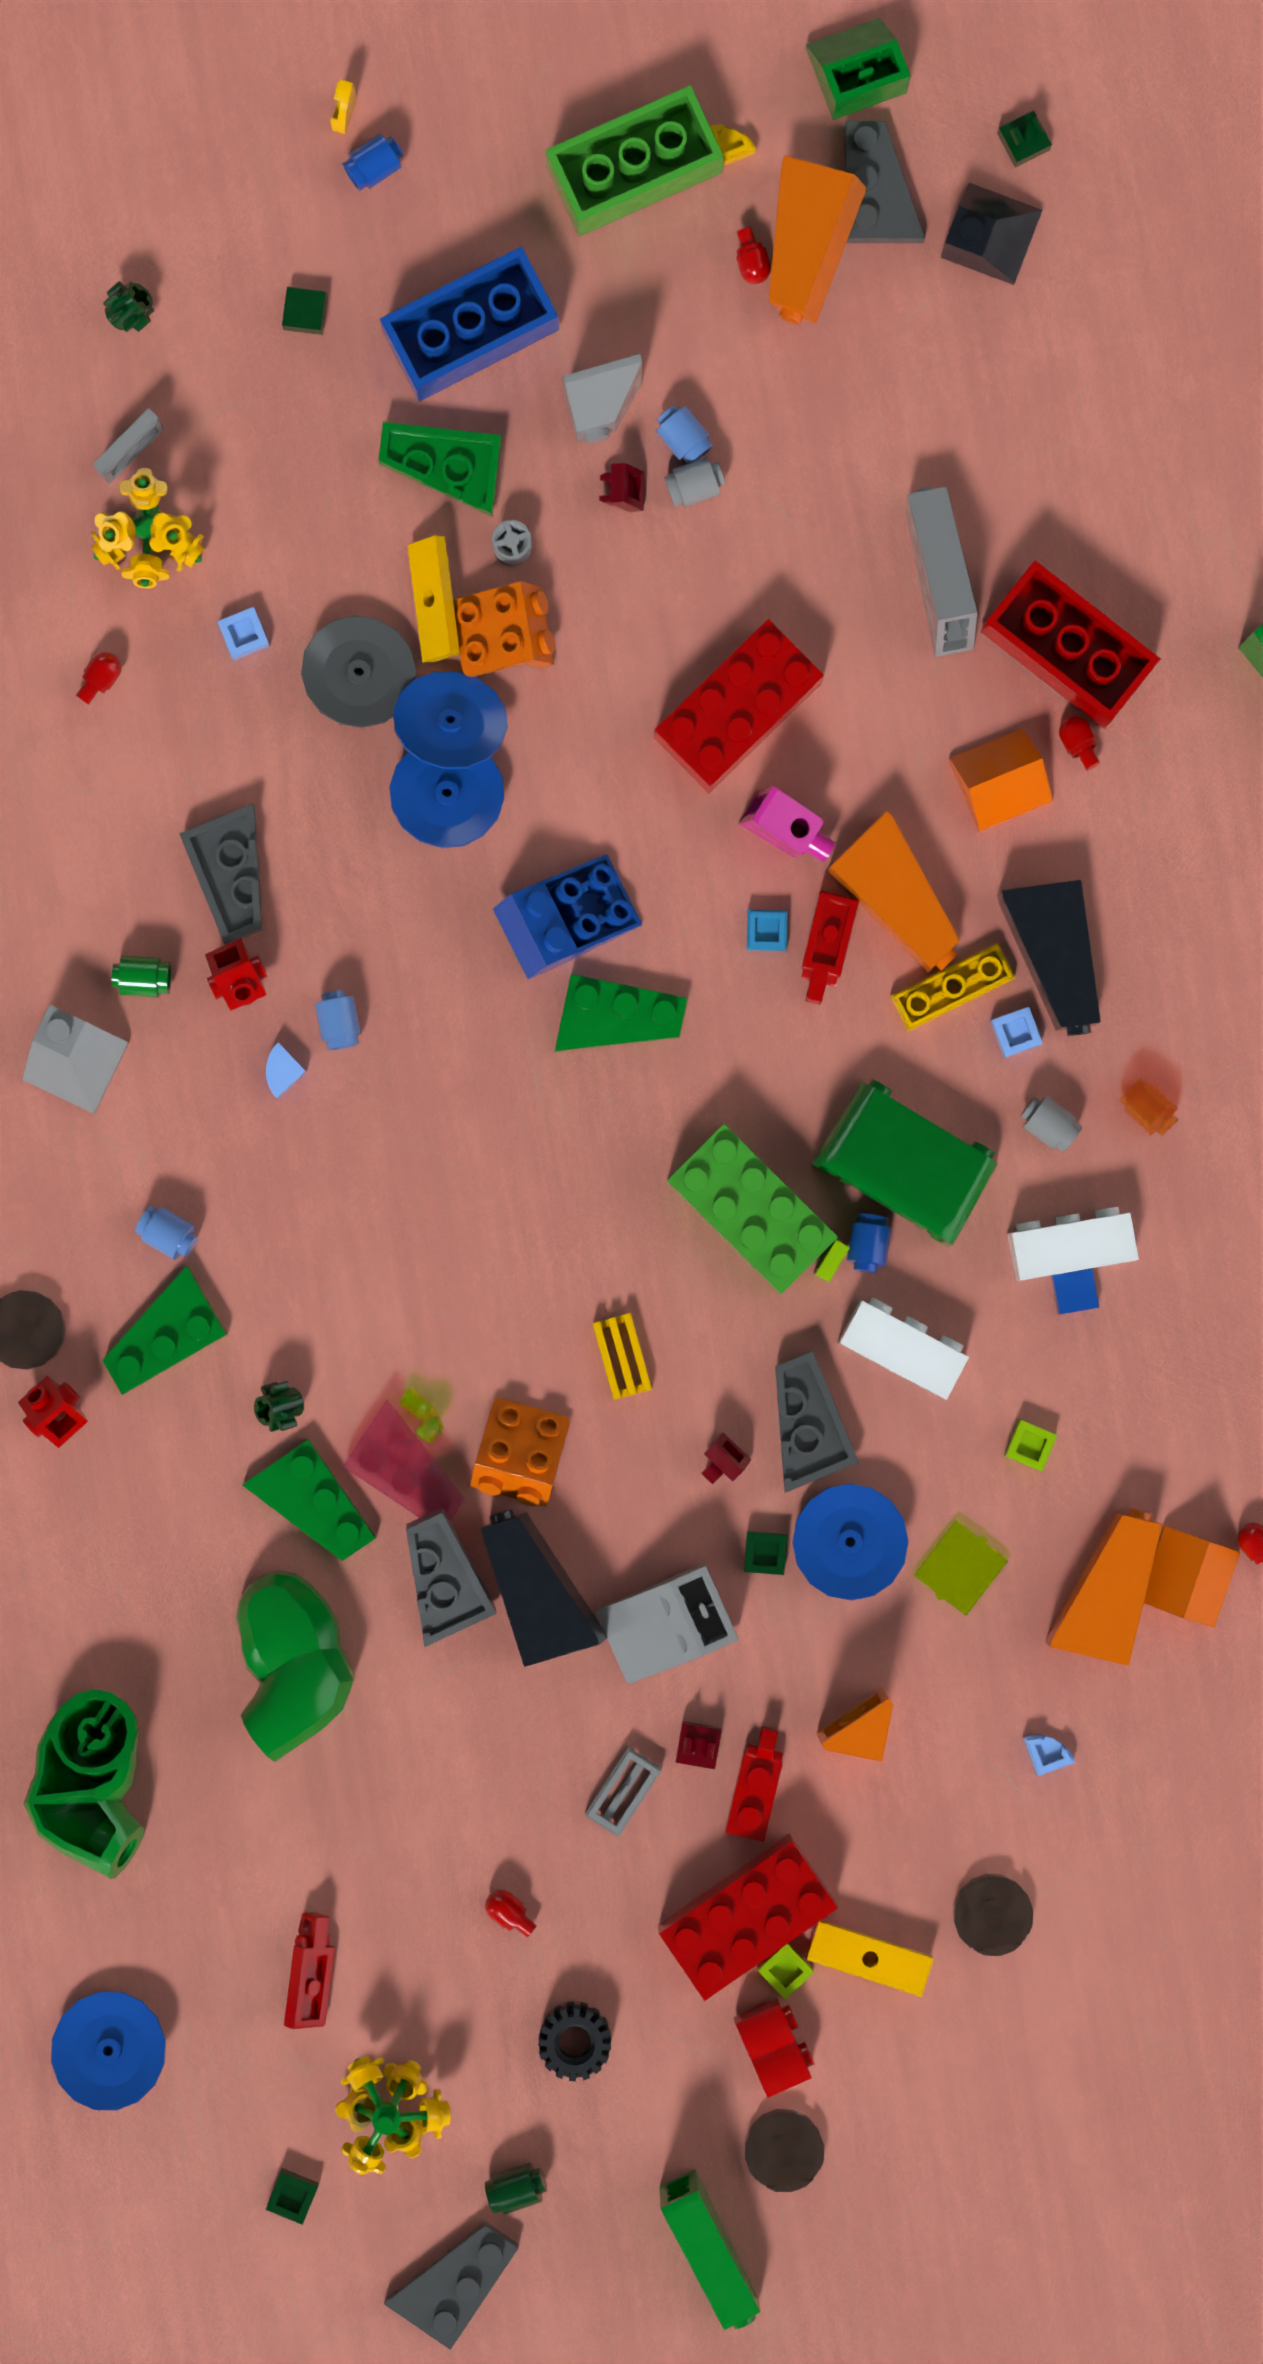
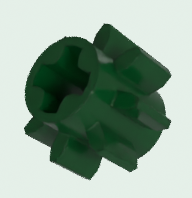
[103,281,154,332]
[254,1381,304,1432]

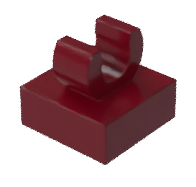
[599,462,645,512]
[701,1432,752,1484]
[675,1721,722,1769]

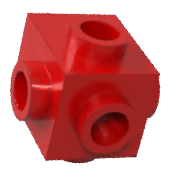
[205,938,268,1011]
[18,1375,88,1448]

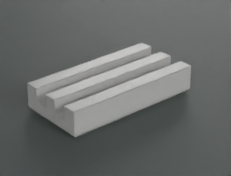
[93,408,164,484]
[585,1746,662,1837]

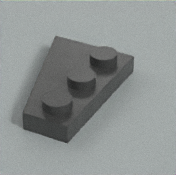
[845,121,925,243]
[179,804,263,945]
[775,1351,859,1493]
[406,1507,496,1647]

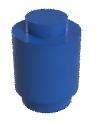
[342,133,403,191]
[847,1213,891,1273]

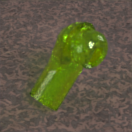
[399,1388,444,1443]

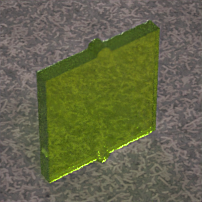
[914,1520,1009,1616]

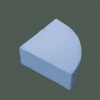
[266,1042,306,1099]
[1023,1734,1075,1776]

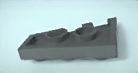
[384,2221,519,2350]

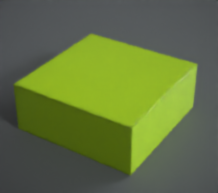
[814,1240,850,1282]
[1004,1419,1058,1472]
[757,1943,814,2000]

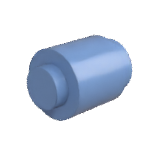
[656,405,713,464]
[315,990,361,1051]
[135,1205,198,1260]

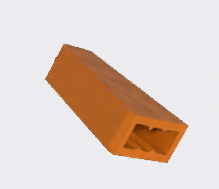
[768,155,867,325]
[828,811,960,972]
[1046,1508,1162,1666]

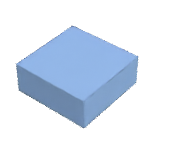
[217,607,270,661]
[990,1007,1043,1058]

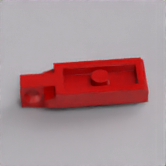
[801,890,859,1005]
[725,1726,783,1842]
[284,1912,335,2029]

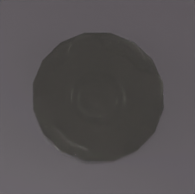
[0,1290,66,1370]
[953,1874,1033,1956]
[745,2109,824,2192]

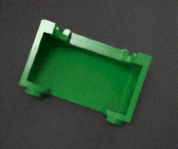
[811,1079,998,1247]

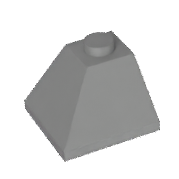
[563,354,642,444]
[22,1005,129,1114]

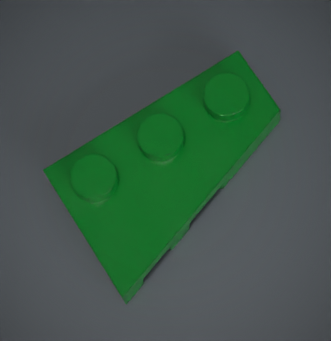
[378,422,502,517]
[554,974,688,1052]
[102,1266,228,1395]
[242,1439,377,1561]

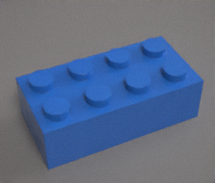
[380,246,559,402]

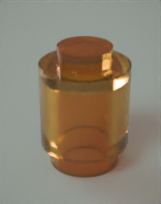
[1119,1078,1179,1137]

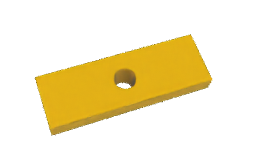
[407,535,460,663]
[890,943,1015,1032]
[806,1920,934,1997]

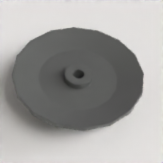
[301,615,416,728]

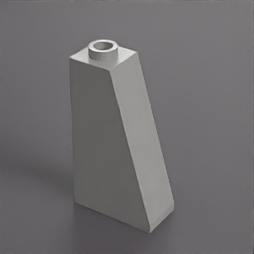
[906,487,977,657]

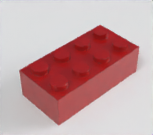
[980,560,1161,729]
[654,619,824,794]
[658,1834,838,2001]

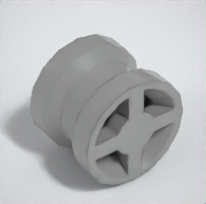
[492,520,532,566]

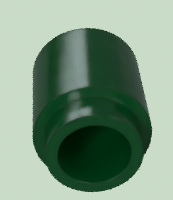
[485,2162,547,2214]

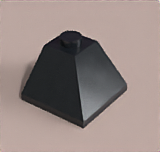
[941,183,1042,285]

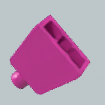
[739,786,836,862]

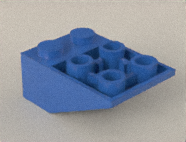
[493,854,642,980]

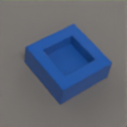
[1051,1268,1099,1315]

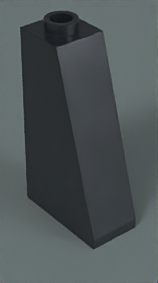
[997,880,1101,1036]
[480,1509,607,1667]

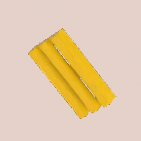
[592,1313,652,1400]

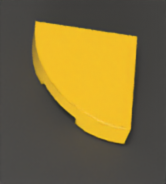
[330,79,356,134]
[710,124,756,166]

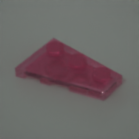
[342,1399,465,1521]

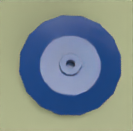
[393,671,508,769]
[389,752,504,848]
[792,1484,909,1601]
[51,1992,166,2111]

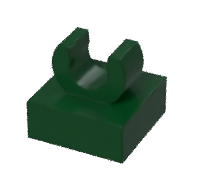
[997,110,1052,168]

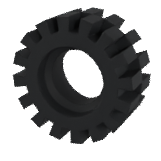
[538,2001,611,2082]

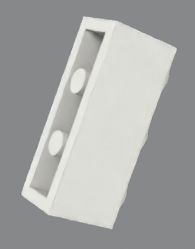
[1007,1207,1139,1281]
[837,1297,969,1400]

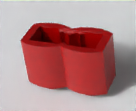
[733,1998,815,2098]

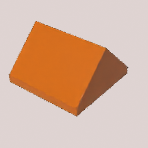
[949,728,1053,832]
[1144,1525,1240,1628]
[817,1689,893,1762]

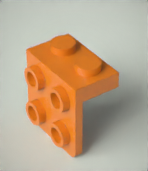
[453,581,555,677]
[470,1398,570,1507]

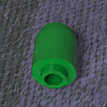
[111,956,172,998]

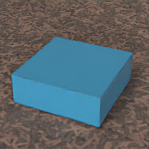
[746,910,787,952]

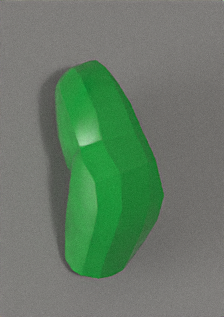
[236,1571,355,1762]
[24,1689,145,1879]

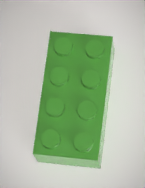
[545,85,724,237]
[667,1124,838,1294]

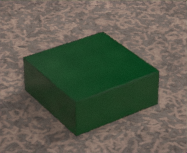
[282,287,328,335]
[744,1531,787,1575]
[265,2168,319,2225]

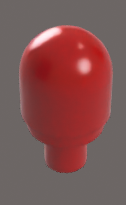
[736,227,771,284]
[76,652,122,705]
[1059,716,1100,771]
[1237,1523,1263,1565]
[485,1889,537,1938]

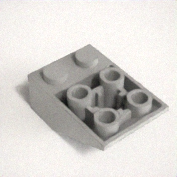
[595,1562,739,1684]

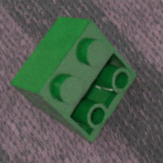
[805,17,911,120]

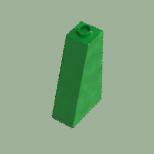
[660,2169,760,2330]

